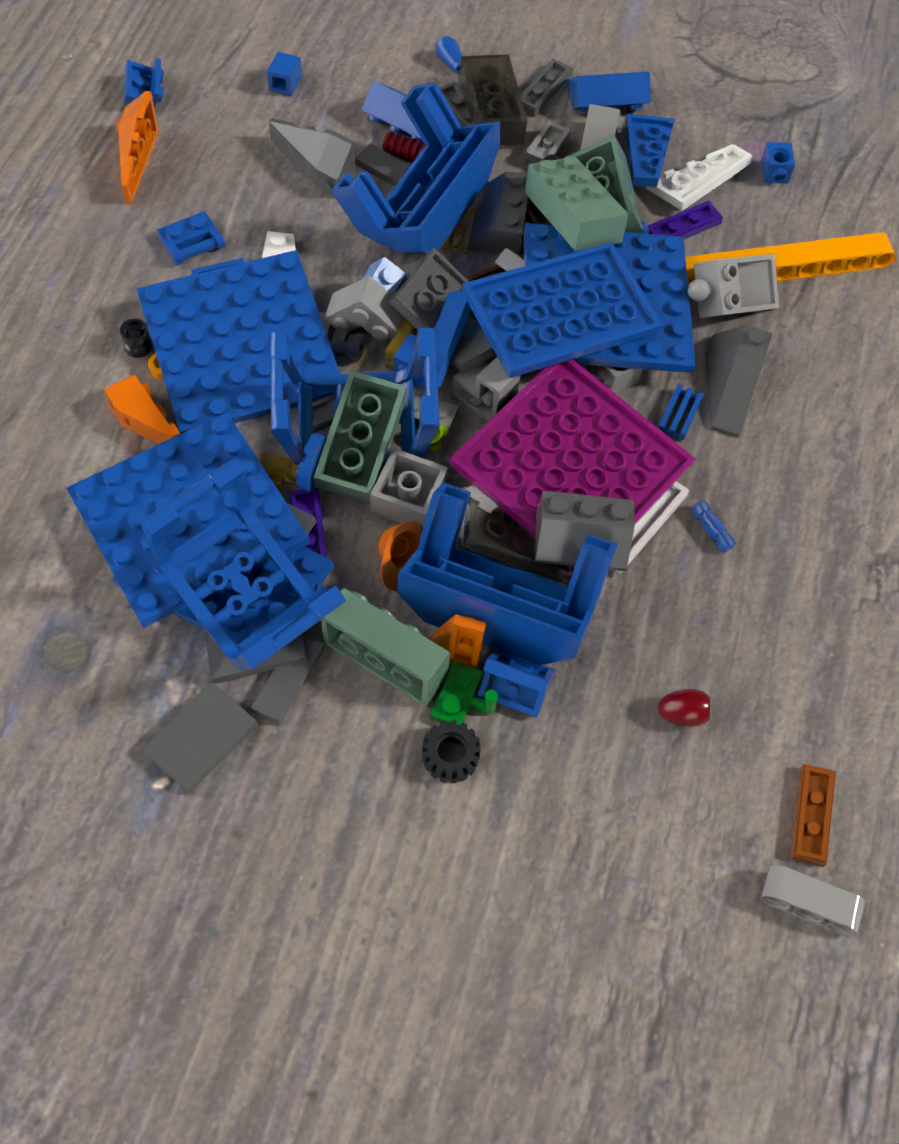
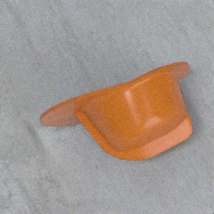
[378,520,423,592]

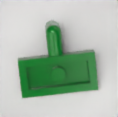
[430,661,498,725]

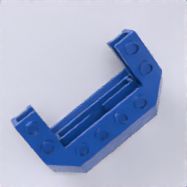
[331,83,500,254]
[397,482,618,665]

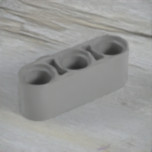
[761,865,865,936]

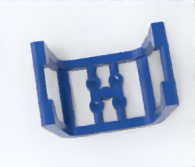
[270,328,440,465]
[140,457,346,670]

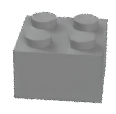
[370,448,448,527]

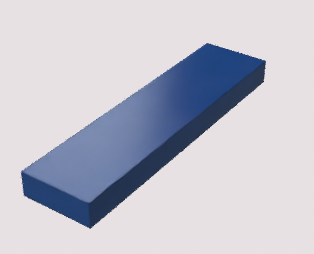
[413,291,471,390]

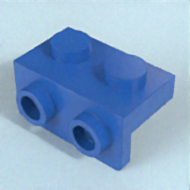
[124,58,164,108]

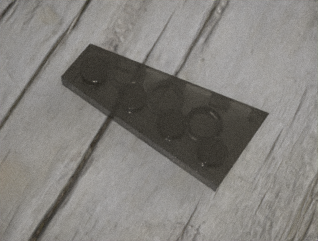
[463,497,574,586]

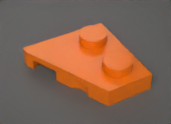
[427,614,487,669]

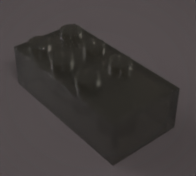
[458,54,528,146]

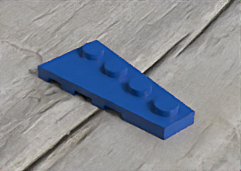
[625,114,675,187]

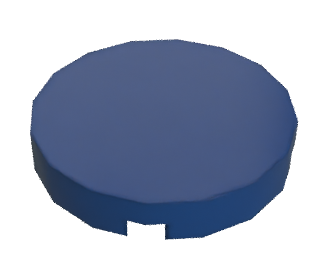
[296,433,327,492]

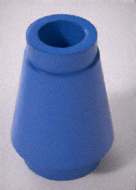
[435,36,467,74]

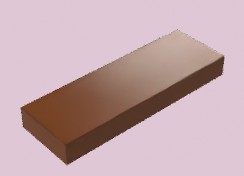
[791,764,836,867]

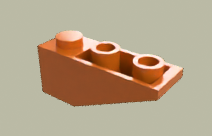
[104,374,180,444]

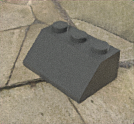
[469,172,530,255]
[535,491,634,571]

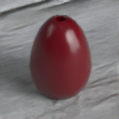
[658,689,710,727]

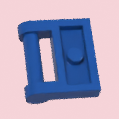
[157,211,226,266]

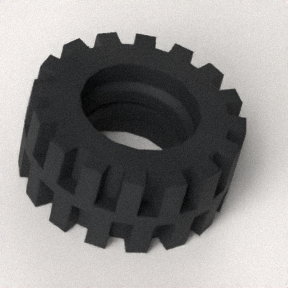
[422,720,481,784]

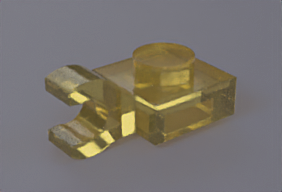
[260,452,298,489]

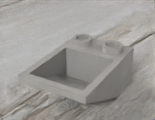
[687,254,779,318]

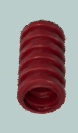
[382,131,426,162]

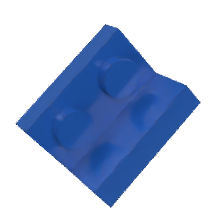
[478,649,556,717]

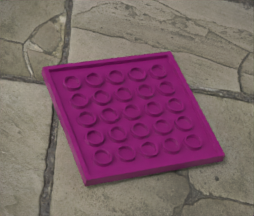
[448,359,696,570]

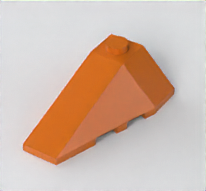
[117,91,159,205]

